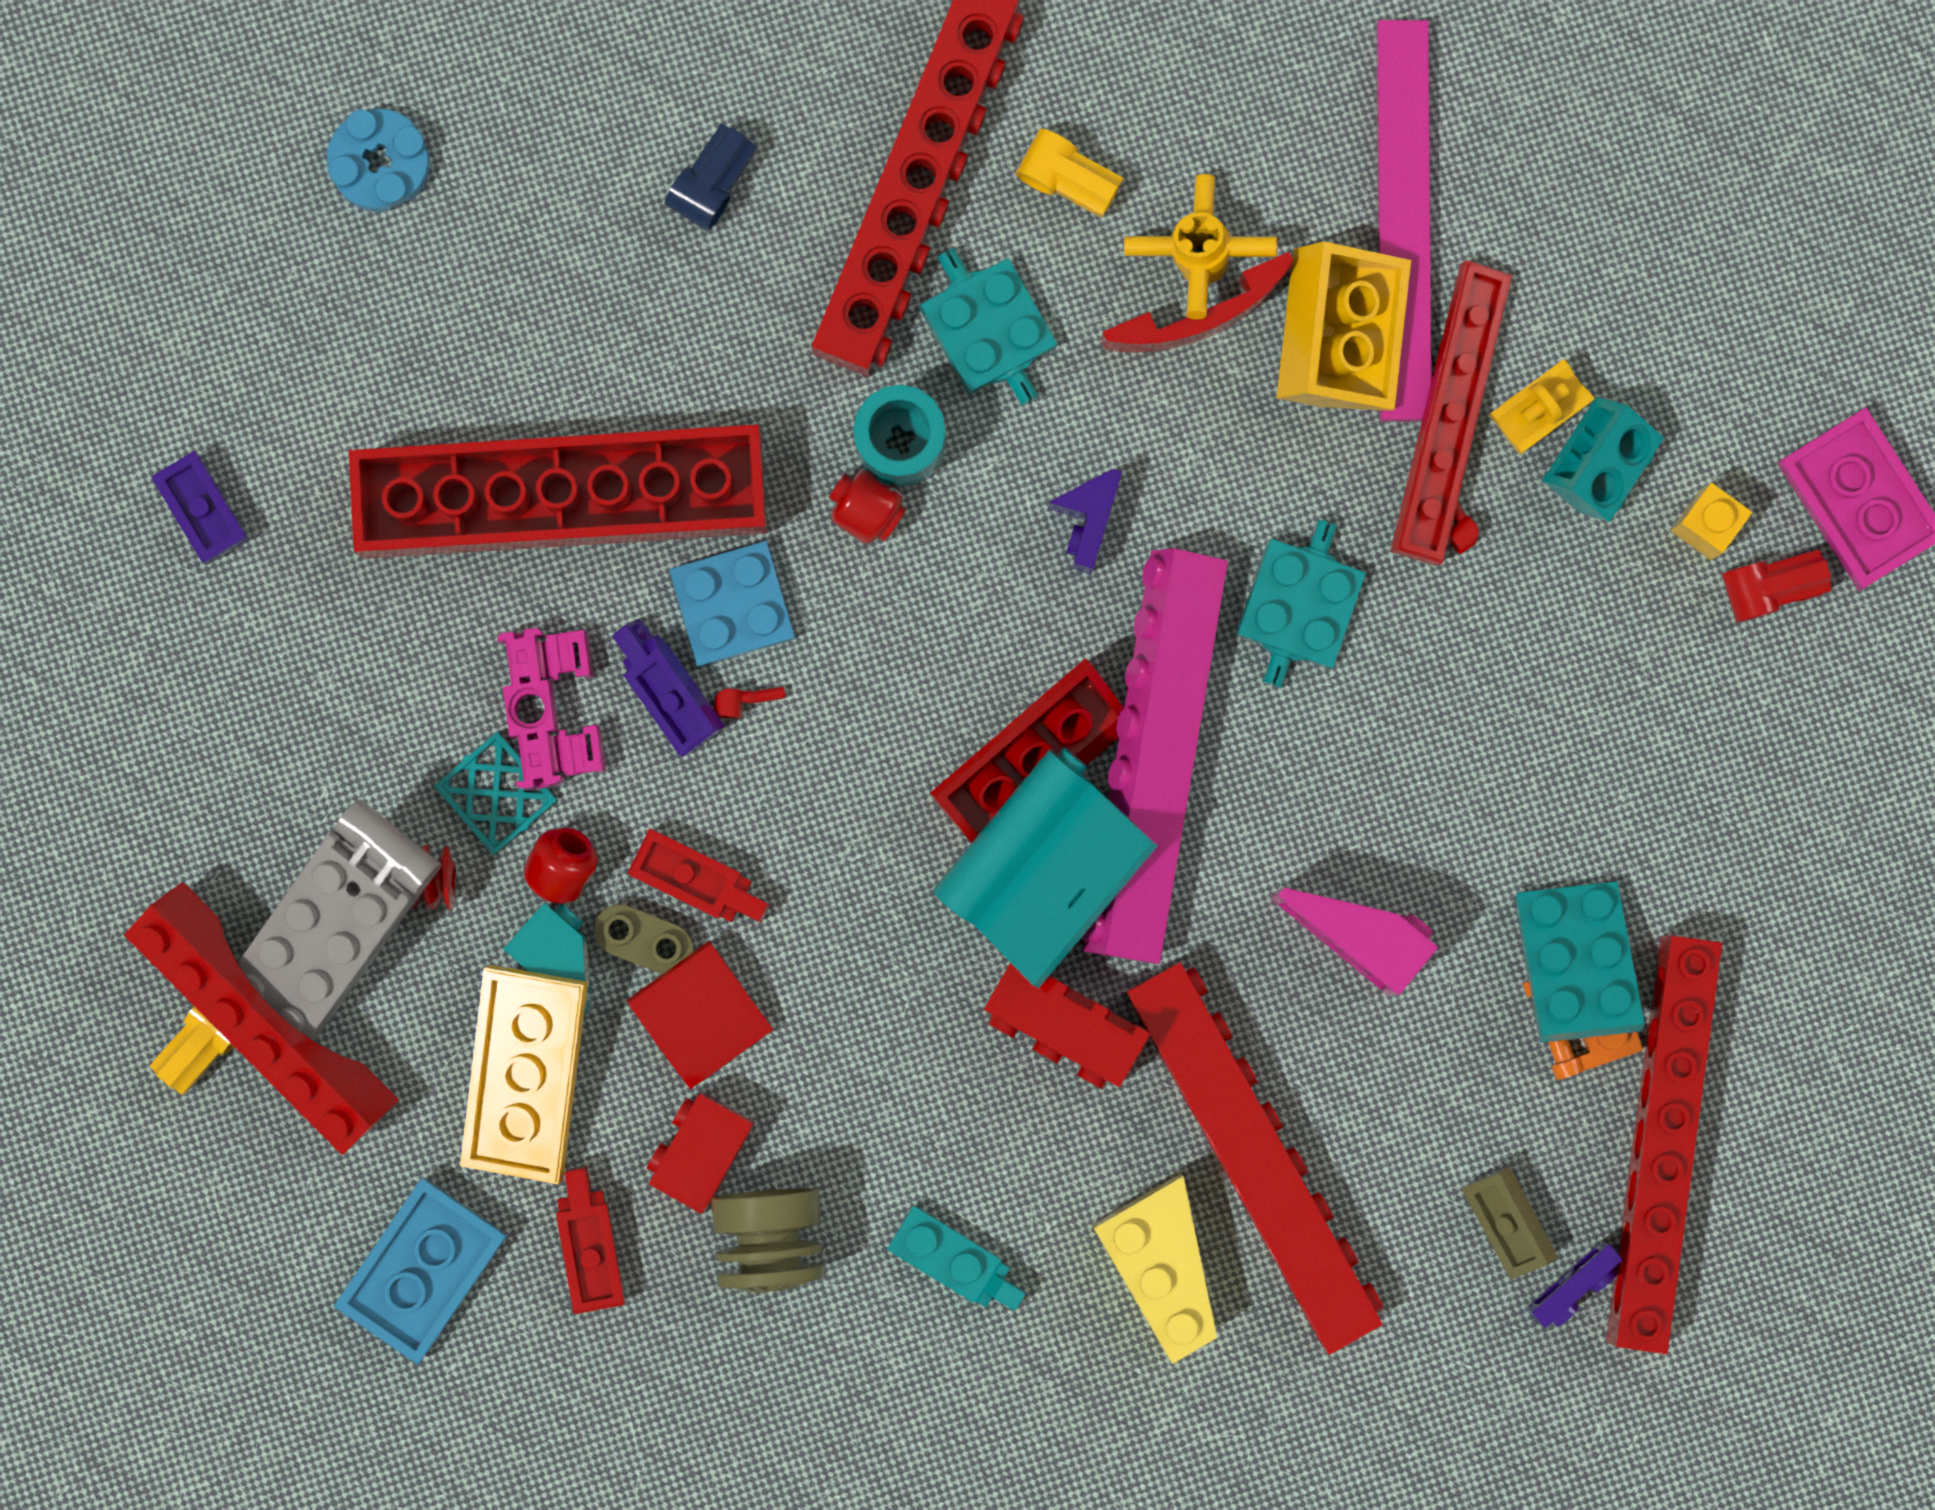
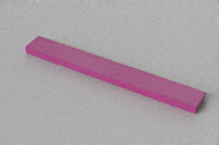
[1376,20,1431,422]

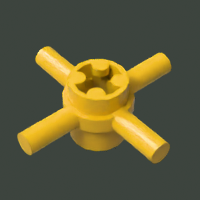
[1124,174,1278,320]

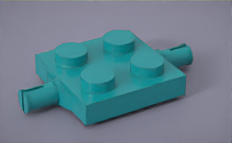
[919,248,1058,407]
[1235,519,1366,689]

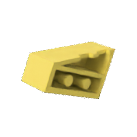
[1092,1173,1217,1364]

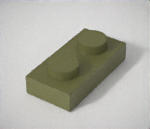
[1462,1166,1558,1280]

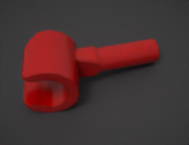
[1448,501,1478,554]
[714,686,785,719]

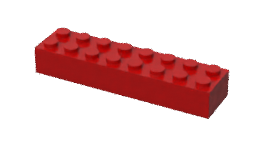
[348,424,768,559]

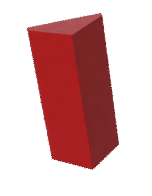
[930,658,1124,843]

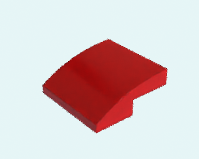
[626,940,773,1090]

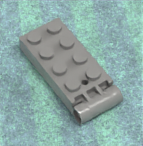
[237,798,441,1042]

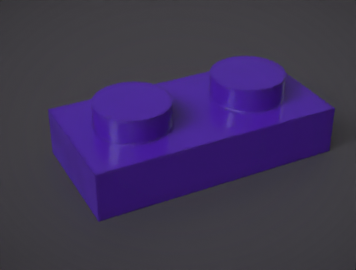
[151,451,250,565]
[1524,1241,1623,1328]

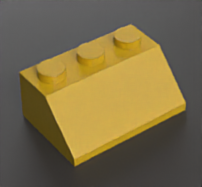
[1276,241,1411,411]

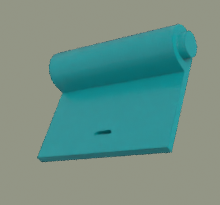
[932,748,1158,989]

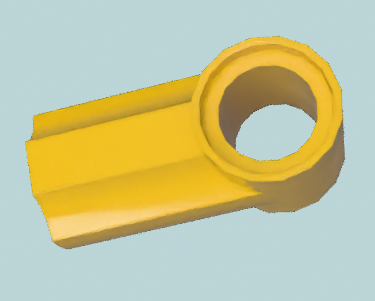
[1015,128,1124,218]
[149,1007,234,1095]

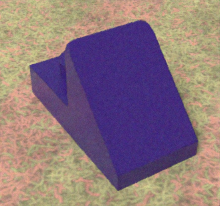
[1048,469,1122,574]

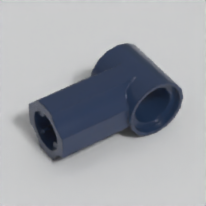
[664,123,758,232]

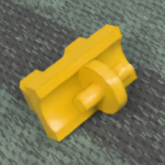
[1489,359,1595,455]

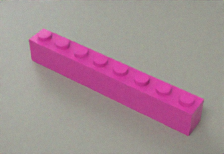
[1083,548,1228,964]

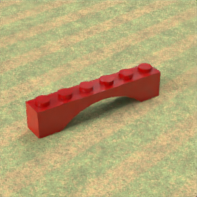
[124,881,400,1156]

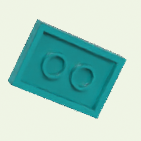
[1514,881,1645,1043]

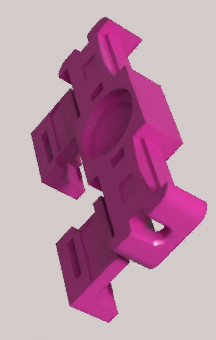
[497,628,606,791]

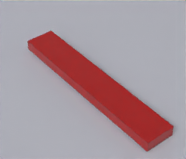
[1390,260,1513,566]

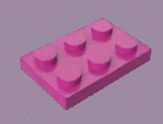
[1777,407,1935,591]

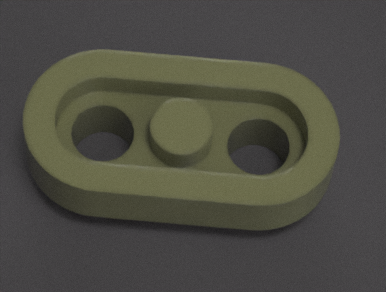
[594,905,694,974]

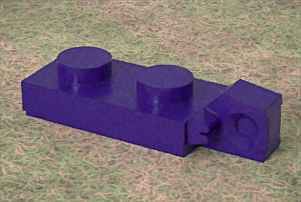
[612,619,725,757]

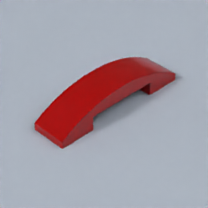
[1101,252,1293,353]

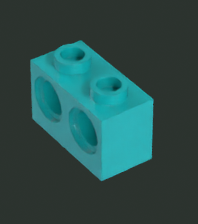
[1542,396,1664,523]

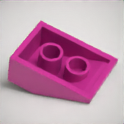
[1269,888,1438,996]

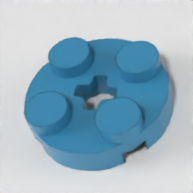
[327,108,430,212]

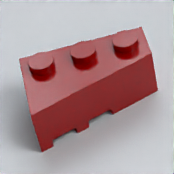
[983,963,1151,1090]

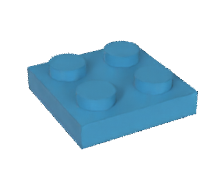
[669,541,795,668]

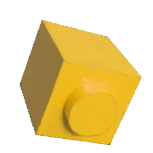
[1670,482,1753,560]

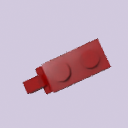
[627,828,770,923]
[556,1166,626,1314]

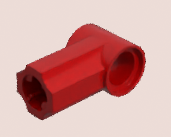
[1721,550,1832,623]

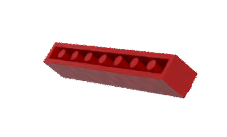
[1125,962,1385,1355]

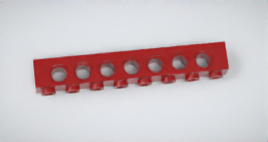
[811,0,1025,377]
[1606,935,1722,1355]

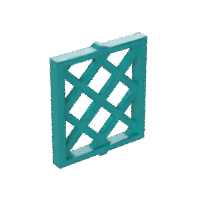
[434,731,558,856]

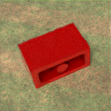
[646,1092,756,1214]

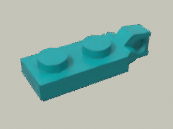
[887,1205,1026,1311]

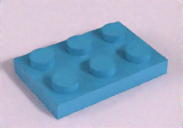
[333,1177,508,1365]

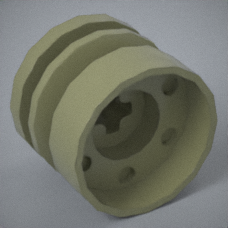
[711,1188,826,1293]

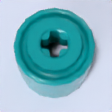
[853,384,946,487]

